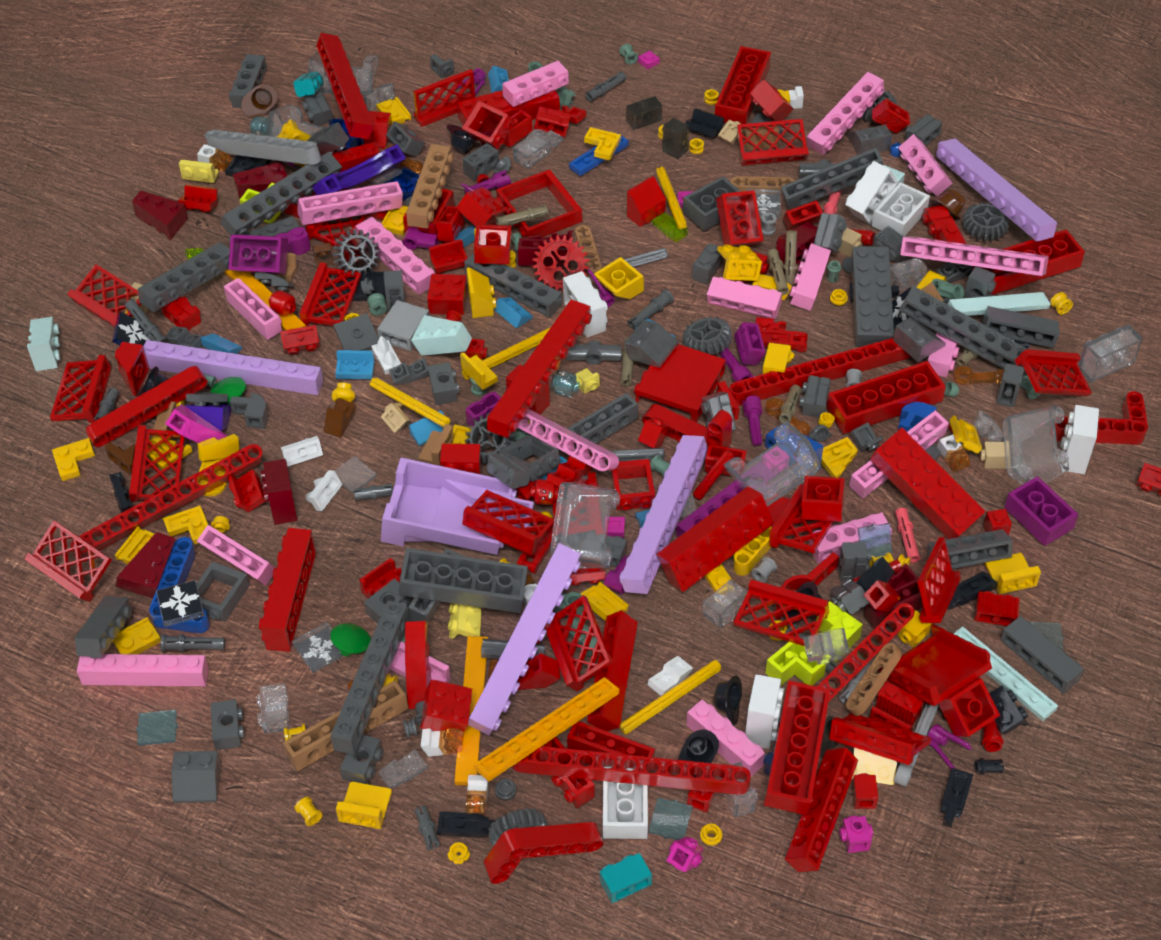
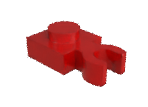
[557,105,587,124]
[756,317,787,331]

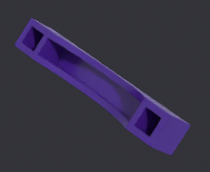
[312,144,406,195]

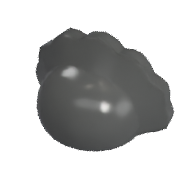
[493,156,511,173]
[808,425,832,441]

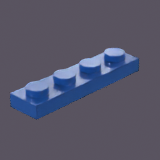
[569,133,629,176]

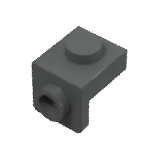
[850,423,883,452]

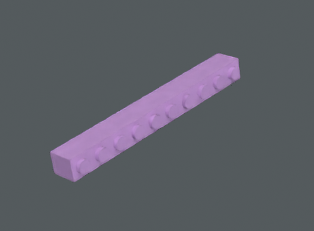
[936,139,1057,241]
[143,340,323,395]
[620,435,708,594]
[468,543,581,736]

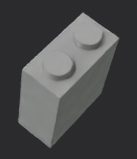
[377,300,430,351]

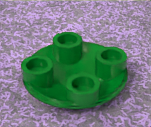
[210,377,247,405]
[330,623,371,657]

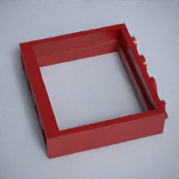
[496,169,582,238]

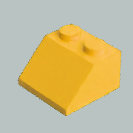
[594,257,644,299]
[466,268,496,318]

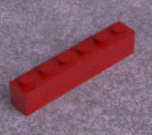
[587,610,638,732]

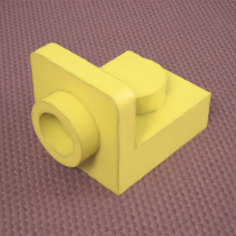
[572,368,600,394]

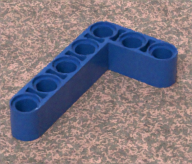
[149,537,210,633]

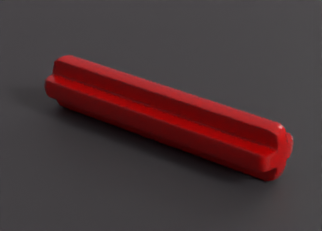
[693,450,734,500]

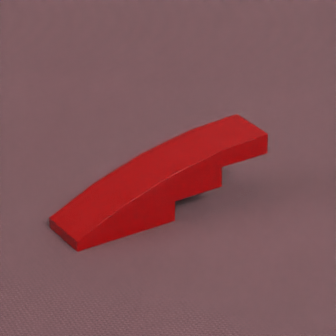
[546,453,593,489]
[405,621,431,710]

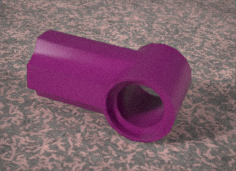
[402,227,439,250]
[604,555,630,594]

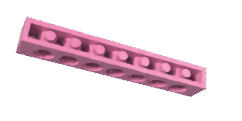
[900,236,1049,276]

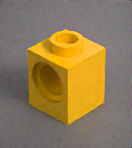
[898,610,932,648]

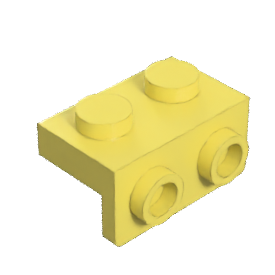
[179,160,219,183]
[448,603,481,639]

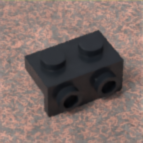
[684,108,724,138]
[989,685,1029,735]

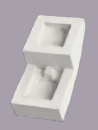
[647,656,693,696]

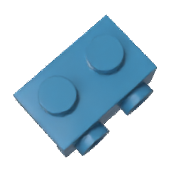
[335,350,375,379]

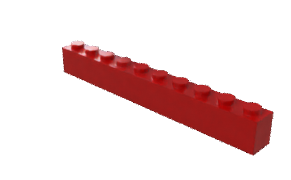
[316,33,374,139]
[487,299,592,438]

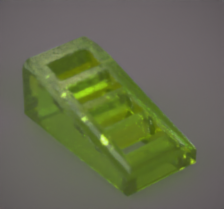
[652,213,688,242]

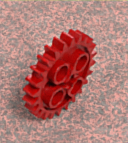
[532,235,590,291]

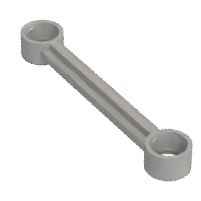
[894,702,939,787]

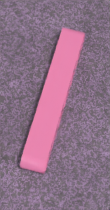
[517,409,619,471]

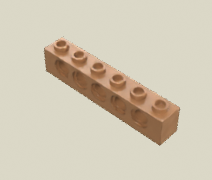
[406,144,454,228]
[283,681,408,772]

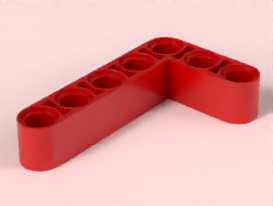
[1050,391,1148,445]
[642,404,733,447]
[483,822,604,884]

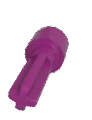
[464,170,511,194]
[720,348,754,382]
[742,396,762,446]

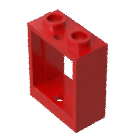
[462,101,515,150]
[611,459,655,510]

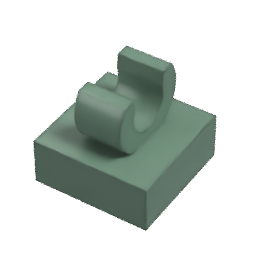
[557,86,576,108]

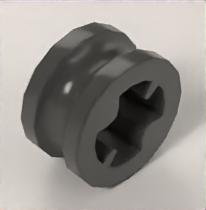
[402,717,418,738]

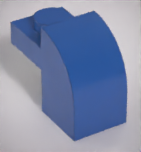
[898,402,937,432]

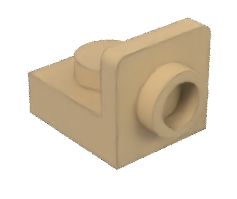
[718,120,745,145]
[381,403,409,433]

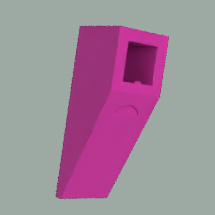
[165,405,227,443]

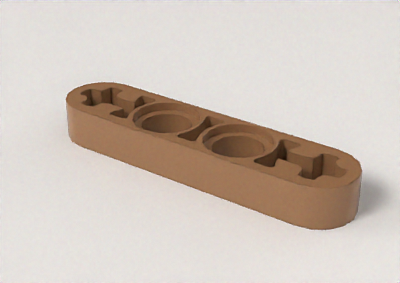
[730,176,795,194]
[575,225,601,277]
[846,643,902,716]

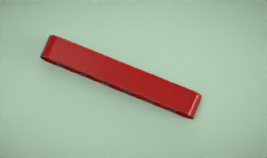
[85,366,208,447]
[817,603,915,701]

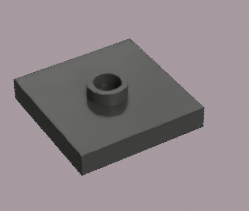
[334,313,379,351]

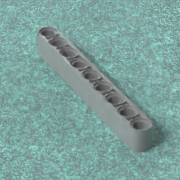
[204,130,322,165]

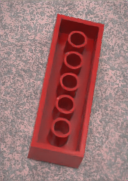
[715,46,771,124]
[457,90,560,132]
[972,229,1085,295]
[826,361,946,434]
[870,428,986,539]
[656,486,774,592]
[259,528,316,652]
[763,680,831,816]

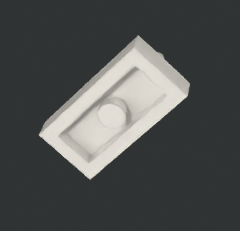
[371,336,401,375]
[281,436,323,466]
[306,470,343,511]

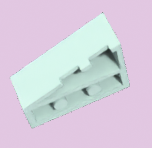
[411,315,472,356]
[27,317,61,371]

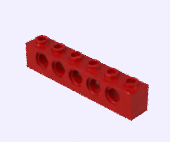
[785,747,859,872]

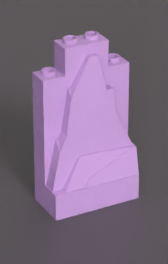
[381,457,536,555]

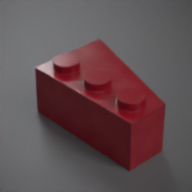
[233,162,287,199]
[132,190,188,240]
[776,222,818,274]
[518,230,573,268]
[261,458,298,525]
[115,532,176,599]
[864,563,924,629]

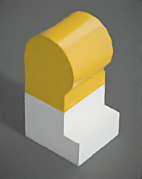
[778,86,804,109]

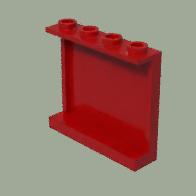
[634,344,726,423]
[878,624,992,706]

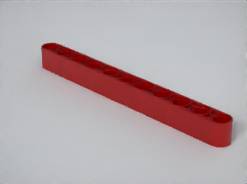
[729,338,912,406]
[71,444,262,559]
[512,746,751,795]

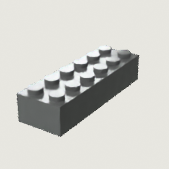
[851,246,894,347]
[399,548,528,613]

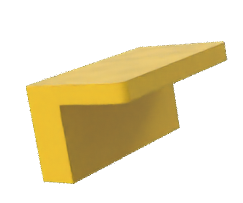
[763,343,791,374]
[460,352,498,390]

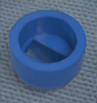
[890,142,902,157]

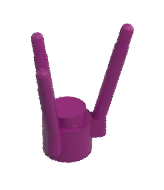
[457,68,486,96]
[588,269,615,308]
[928,724,972,770]

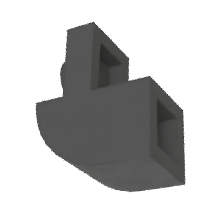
[230,393,268,429]

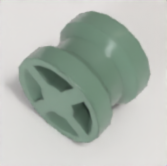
[367,293,387,316]

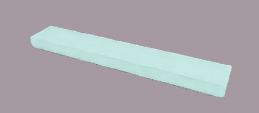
[948,292,1051,316]
[954,626,1058,721]

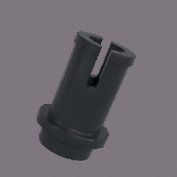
[974,758,1004,775]

